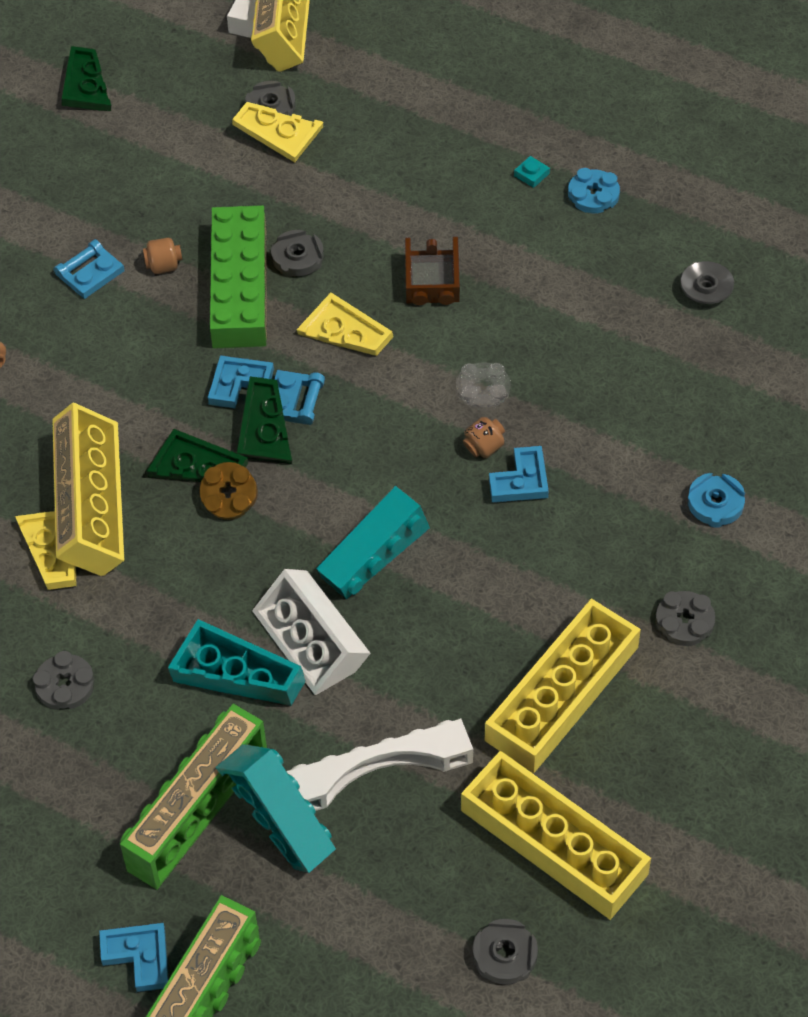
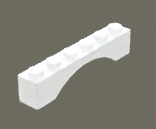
[286,719,473,811]

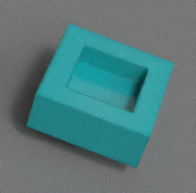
[514,156,550,188]

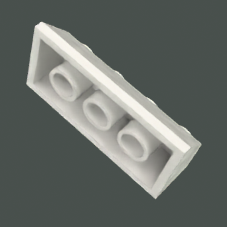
[252,569,371,695]

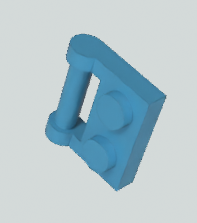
[53,239,125,299]
[274,370,325,425]

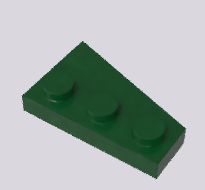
[61,46,112,111]
[237,376,292,464]
[147,429,248,485]

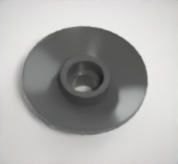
[681,261,734,304]

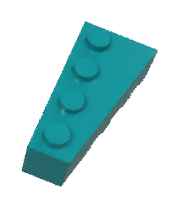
[316,486,430,599]
[168,619,306,706]
[215,744,336,873]

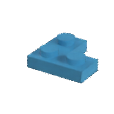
[208,356,274,408]
[489,446,549,502]
[99,923,169,992]

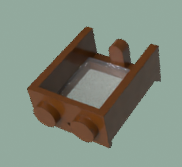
[405,237,460,305]

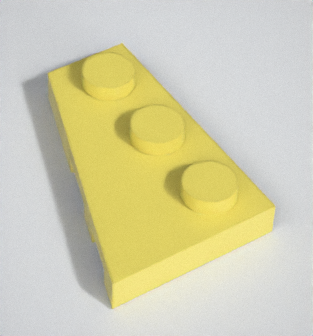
[232,102,323,163]
[297,293,393,356]
[15,511,76,590]

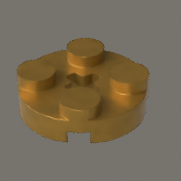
[200,462,258,520]

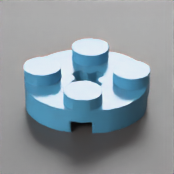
[568,168,620,213]
[687,473,745,528]

